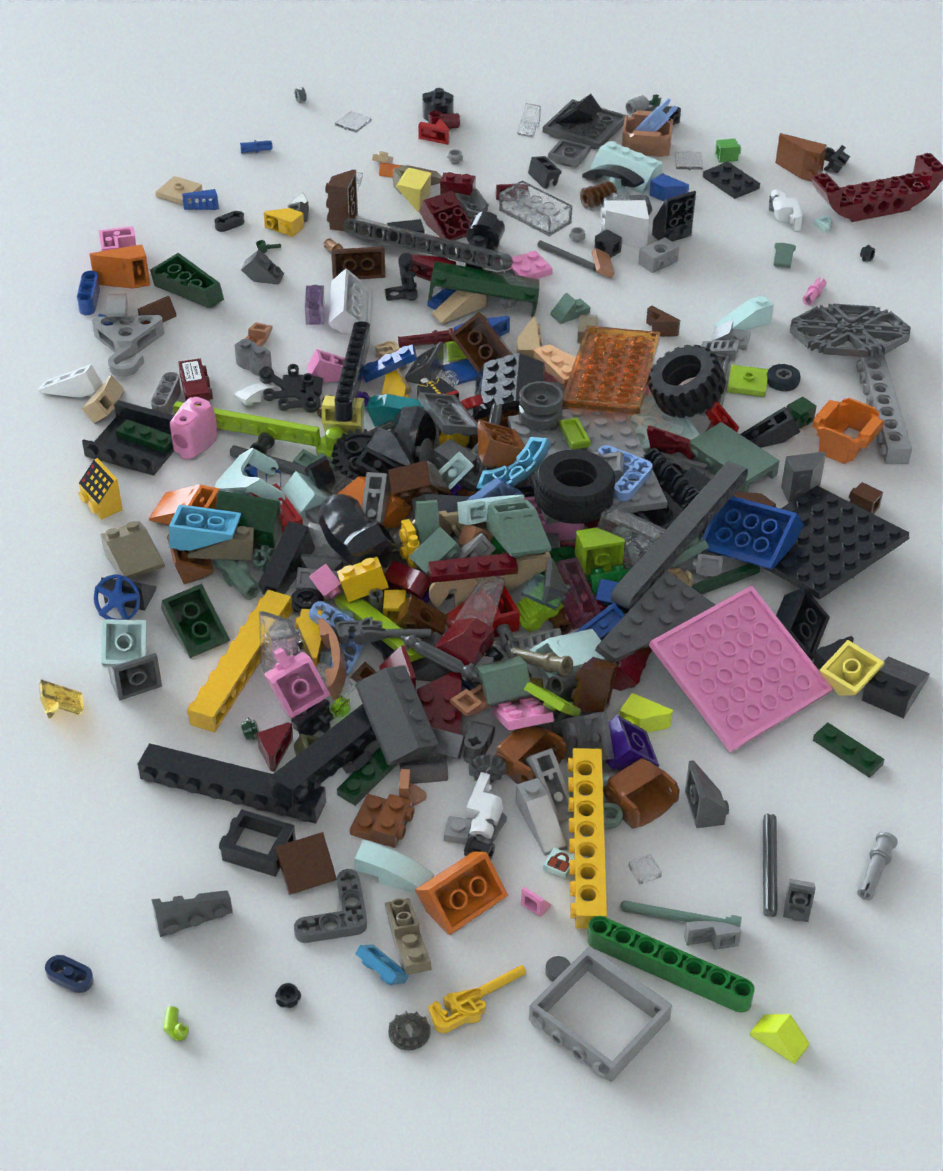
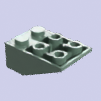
[487,500,551,557]

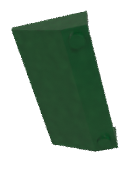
[428,261,539,317]

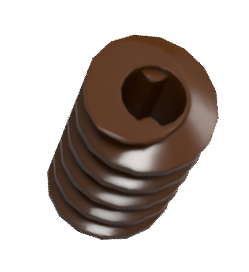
[580,181,618,209]

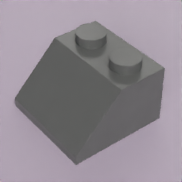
[781,452,826,502]

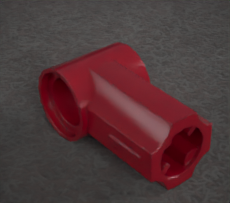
[428,111,460,128]

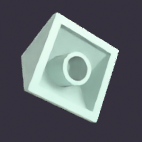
[282,471,329,518]

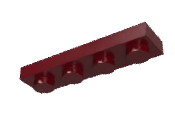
[428,553,518,583]

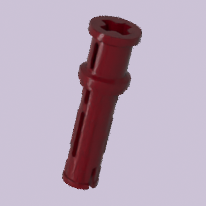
[398,328,454,348]

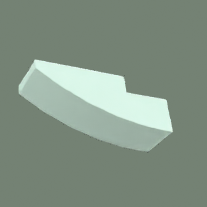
[457,495,525,525]
[355,840,434,893]

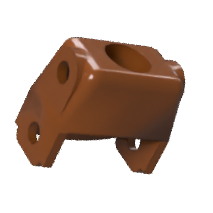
[495,725,567,784]
[603,759,680,829]

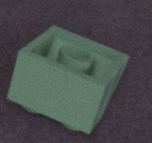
[409,527,462,577]

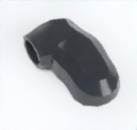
[393,406,436,463]
[318,494,397,566]

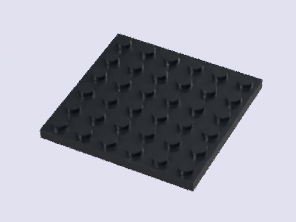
[765,485,910,600]

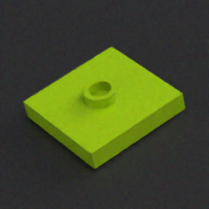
[727,365,769,397]
[524,682,581,717]

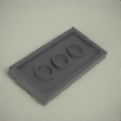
[418,392,478,436]

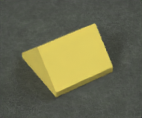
[396,168,431,212]
[820,640,884,696]

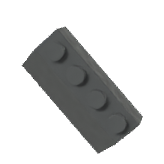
[355,665,439,765]

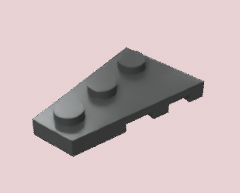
[151,890,233,937]

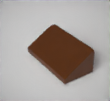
[137,296,177,325]

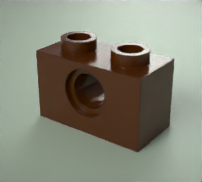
[396,595,447,640]

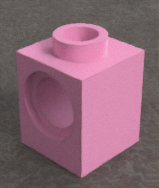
[309,564,343,600]

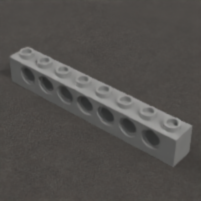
[857,353,912,464]

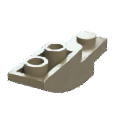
[385,898,432,975]

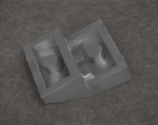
[560,712,614,764]

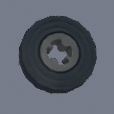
[767,364,801,391]

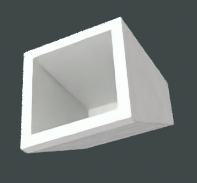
[600,200,649,248]

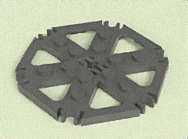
[790,304,911,357]

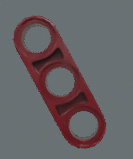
[384,561,432,599]

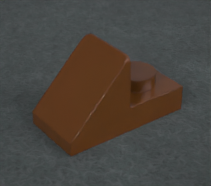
[646,306,680,337]

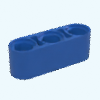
[77,270,100,315]

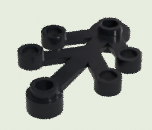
[259,364,321,413]

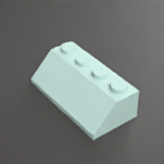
[590,141,663,194]

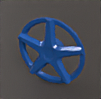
[94,574,140,620]

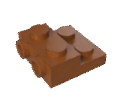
[350,794,415,848]

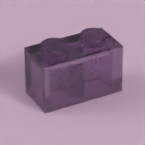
[305,285,325,325]

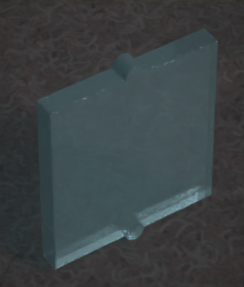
[521,572,571,610]

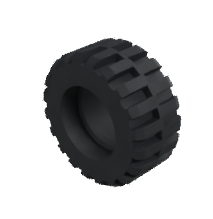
[648,345,726,418]

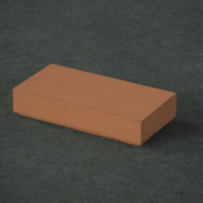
[592,248,615,279]

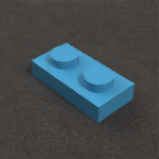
[355,945,409,985]

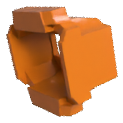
[812,397,884,464]

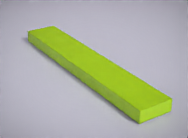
[335,593,424,662]

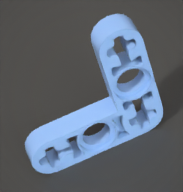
[598,445,652,501]
[309,601,364,676]

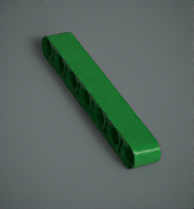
[587,916,755,1013]

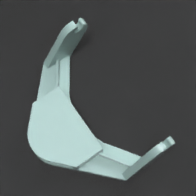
[215,448,285,505]

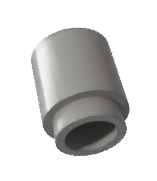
[625,95,649,115]

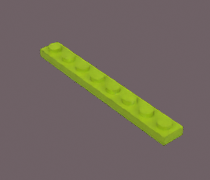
[173,401,321,447]

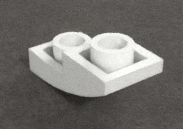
[234,382,278,405]

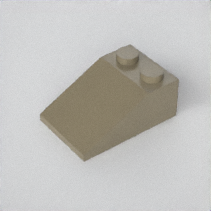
[100,521,165,579]

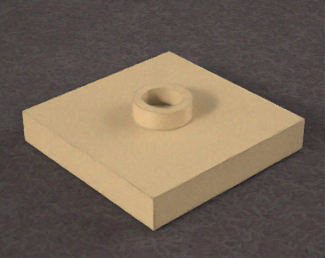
[156,176,202,205]

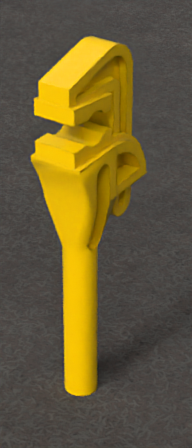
[428,965,526,1033]

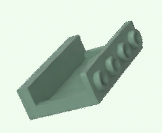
[690,422,780,492]

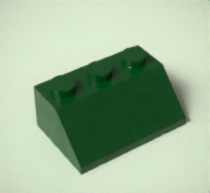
[215,491,282,548]

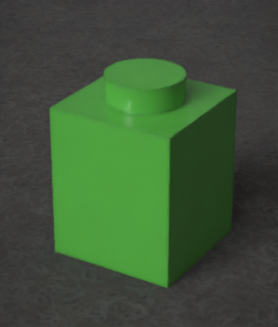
[715,138,741,163]

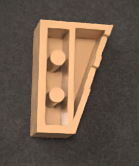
[533,344,596,387]

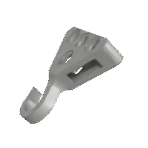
[92,315,164,377]

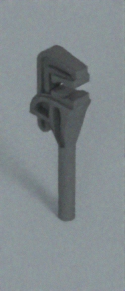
[335,617,431,645]

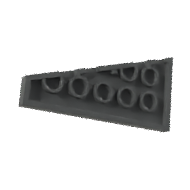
[595,570,716,663]

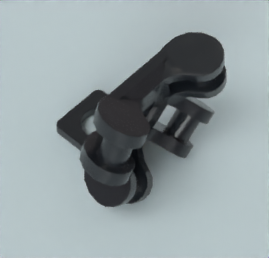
[385,253,418,301]

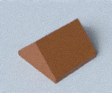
[167,534,214,584]

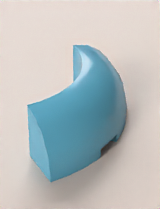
[476,437,551,490]

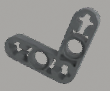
[294,869,367,943]

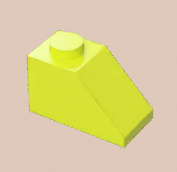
[619,693,673,733]

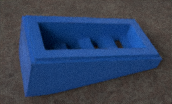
[182,189,219,210]

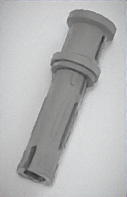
[857,832,898,900]

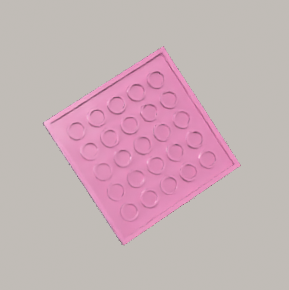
[649,585,833,753]

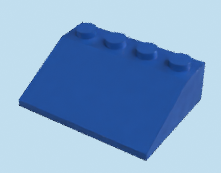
[702,496,804,570]

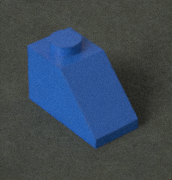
[650,173,689,201]

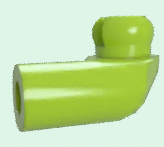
[163,1006,189,1041]

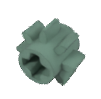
[252,545,275,572]

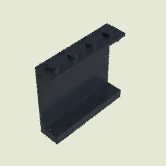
[82,400,186,476]

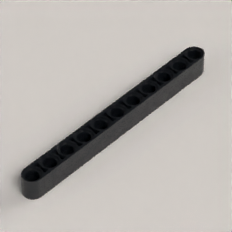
[334,321,370,422]

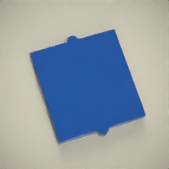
[442,359,478,386]

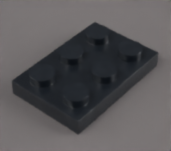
[703,162,760,199]

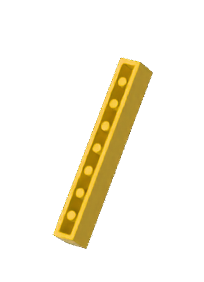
[187,590,293,732]

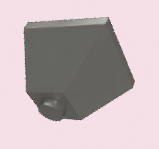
[108,653,162,701]
[685,760,729,828]

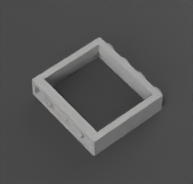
[529,945,672,1082]

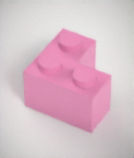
[99,226,136,251]

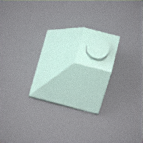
[101,619,147,664]

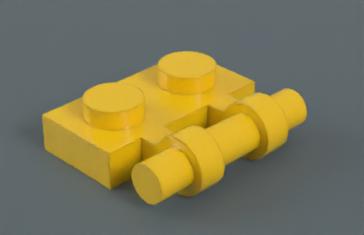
[399,519,420,570]

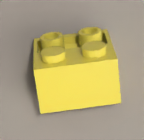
[322,395,364,434]

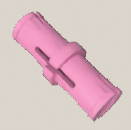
[803,277,826,305]

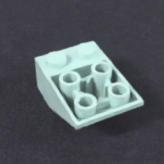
[530,629,608,680]

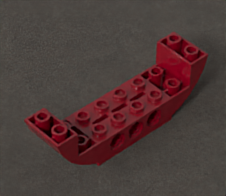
[811,153,943,222]

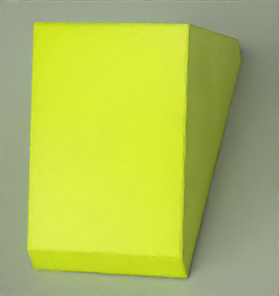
[750,1014,810,1064]

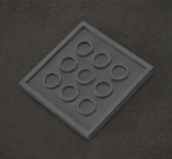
[543,99,625,149]

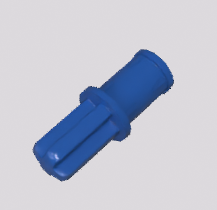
[240,140,273,153]

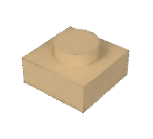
[372,151,393,163]

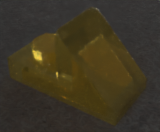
[39,679,83,719]

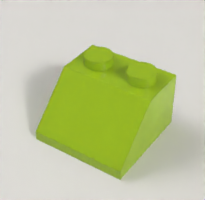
[575,527,625,579]

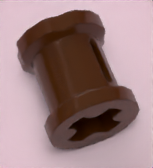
[548,608,572,635]

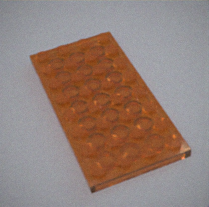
[562,326,661,415]

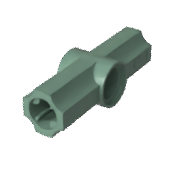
[212,559,261,600]

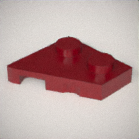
[647,426,693,460]

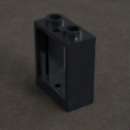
[219,809,296,877]

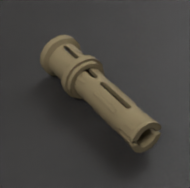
[510,647,573,676]

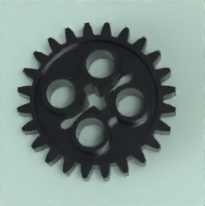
[331,429,375,482]

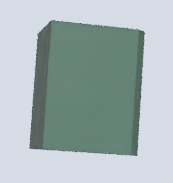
[476,656,532,706]

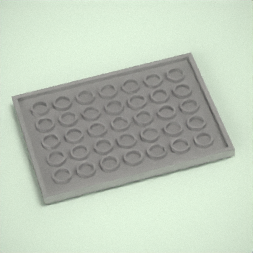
[507,403,667,524]

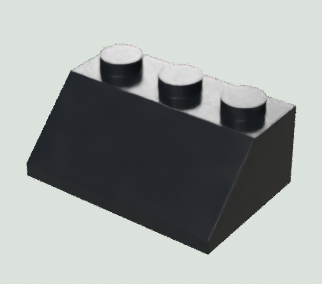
[776,587,830,661]

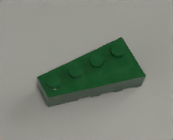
[150,253,224,308]

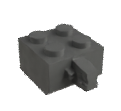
[433,439,480,492]

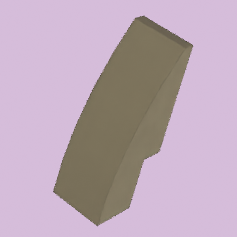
[577,314,598,345]

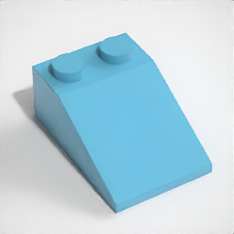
[169,504,241,551]

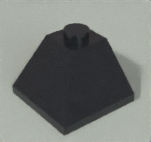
[555,94,602,124]

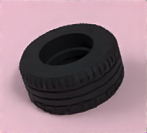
[534,449,615,524]

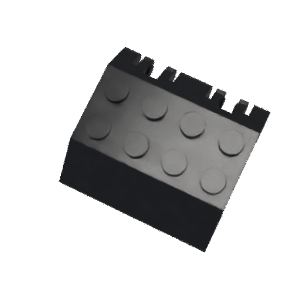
[472,353,545,420]
[616,448,699,539]

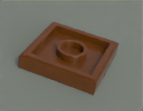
[275,832,337,895]

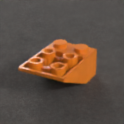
[89,244,150,289]
[149,485,220,525]

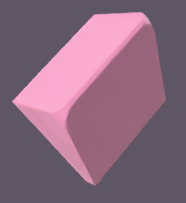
[521,887,551,916]

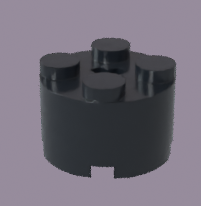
[422,88,454,121]
[466,211,505,251]

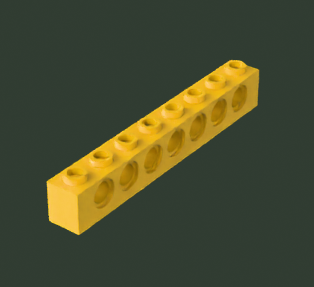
[568,748,607,928]

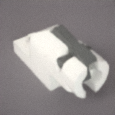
[769,189,803,231]
[466,772,507,844]

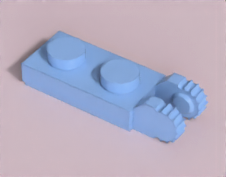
[635,98,678,132]

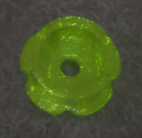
[331,696,351,717]

